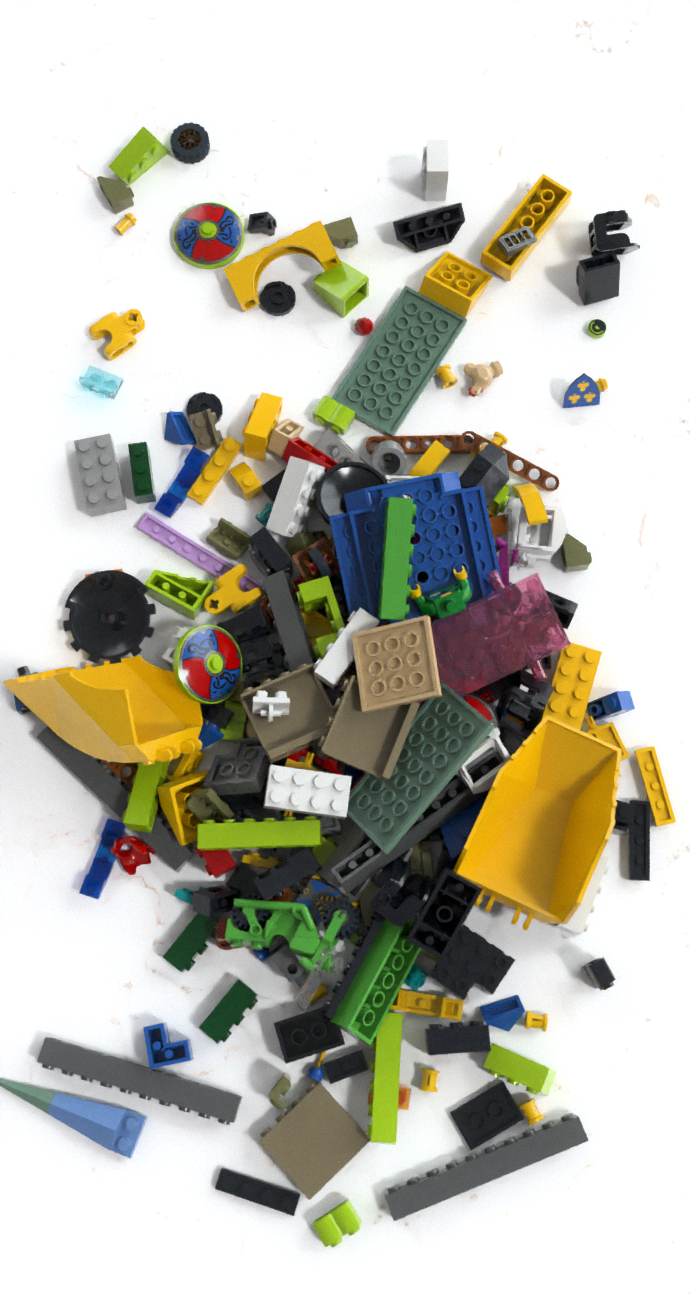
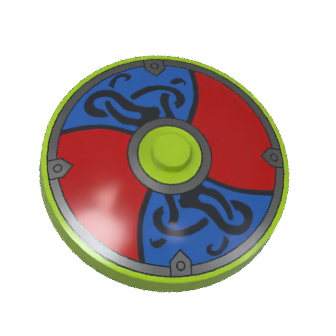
[173,202,245,270]
[173,625,242,704]

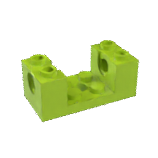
[296,576,345,661]

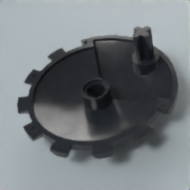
[63,570,156,664]

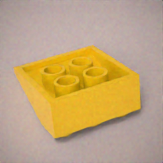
[418,251,493,318]
[157,769,223,846]

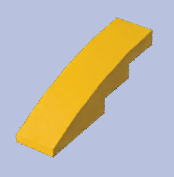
[407,440,450,477]

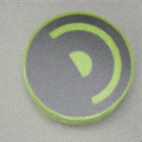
[588,319,607,338]

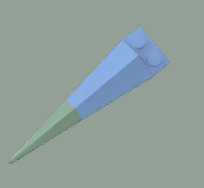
[0,1078,148,1158]

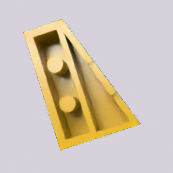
[242,392,283,462]

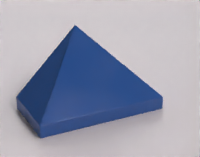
[164,412,197,445]
[480,995,525,1032]

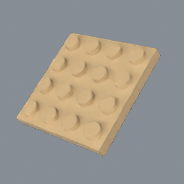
[352,615,442,713]

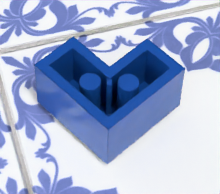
[143,1022,194,1069]

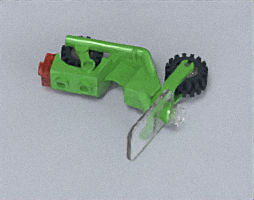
[215,893,360,1011]

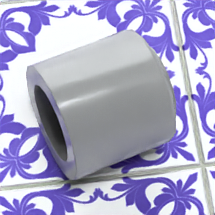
[372,440,406,478]

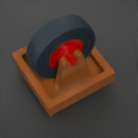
[291,537,340,582]

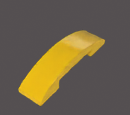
[512,483,548,525]
[390,989,464,1021]

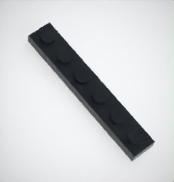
[322,910,386,1021]

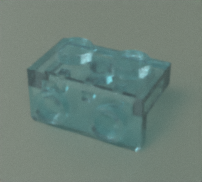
[78,365,124,400]

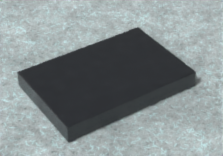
[450,1081,524,1150]

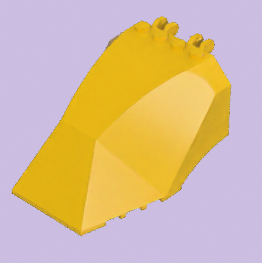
[3,655,203,765]
[454,715,622,931]

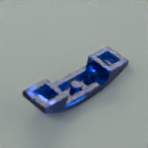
[154,446,210,518]
[79,818,126,900]

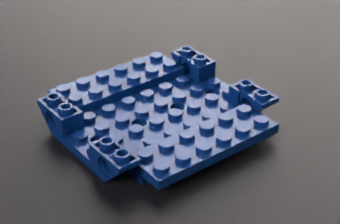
[329,471,506,635]

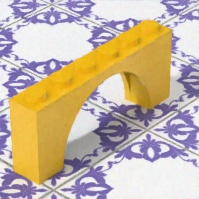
[224,220,341,312]

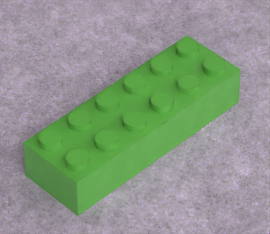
[378,497,416,621]
[330,919,421,1045]

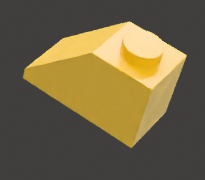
[229,462,263,502]

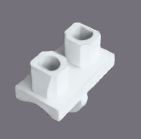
[252,690,290,722]

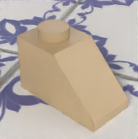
[267,419,304,456]

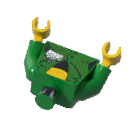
[410,566,472,619]

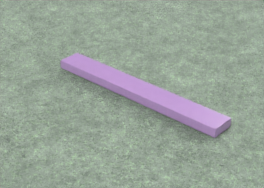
[136,513,266,604]

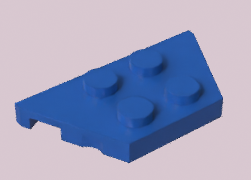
[439,798,485,861]

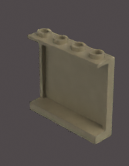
[240,663,335,764]
[318,675,420,781]
[259,1082,371,1201]

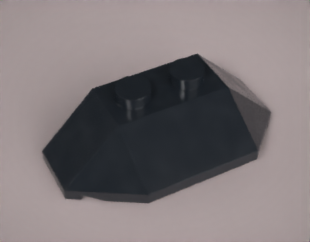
[392,202,465,253]
[459,443,510,508]

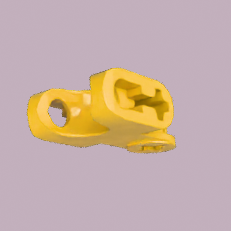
[89,309,145,360]
[205,564,264,615]

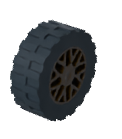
[170,122,210,164]

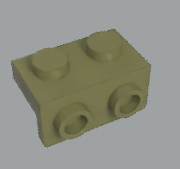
[206,518,250,562]
[186,788,234,823]

